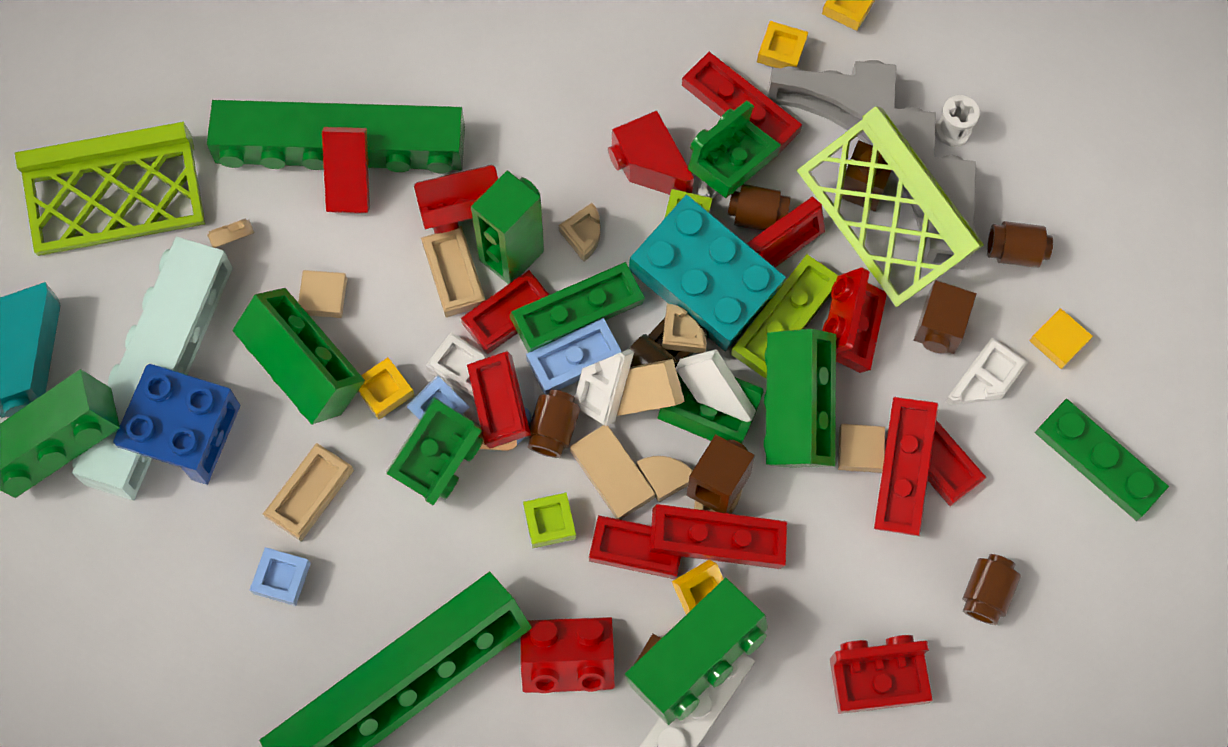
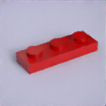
[681,51,802,159]
[874,397,939,537]
[649,504,787,569]

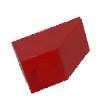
[608,110,694,195]

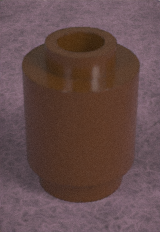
[727,184,791,230]
[987,221,1053,268]
[527,390,581,458]
[962,554,1021,625]

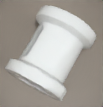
[935,95,980,147]

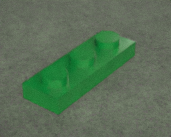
[510,262,645,353]
[1035,398,1169,521]

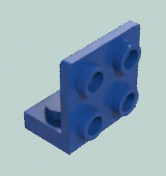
[113,364,241,485]

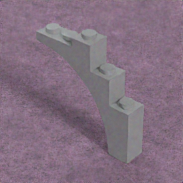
[768,60,976,270]

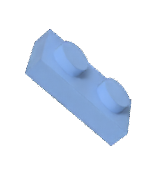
[526,318,622,395]

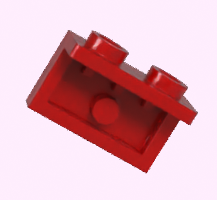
[414,165,498,234]
[822,267,887,373]
[520,617,615,693]
[829,635,933,714]

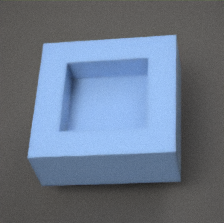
[407,375,470,419]
[250,547,311,606]

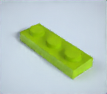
[731,254,839,379]

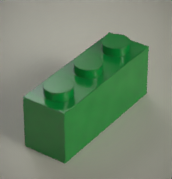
[471,170,544,284]
[232,288,365,425]
[764,329,836,468]
[0,369,120,498]
[624,577,768,726]

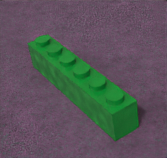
[207,100,465,174]
[259,571,532,747]

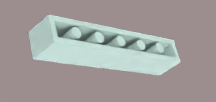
[72,236,233,501]

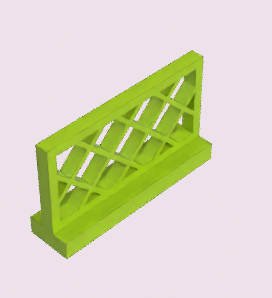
[797,106,984,307]
[14,121,205,256]

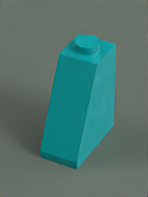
[0,282,61,418]

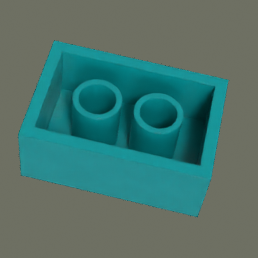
[629,194,786,352]

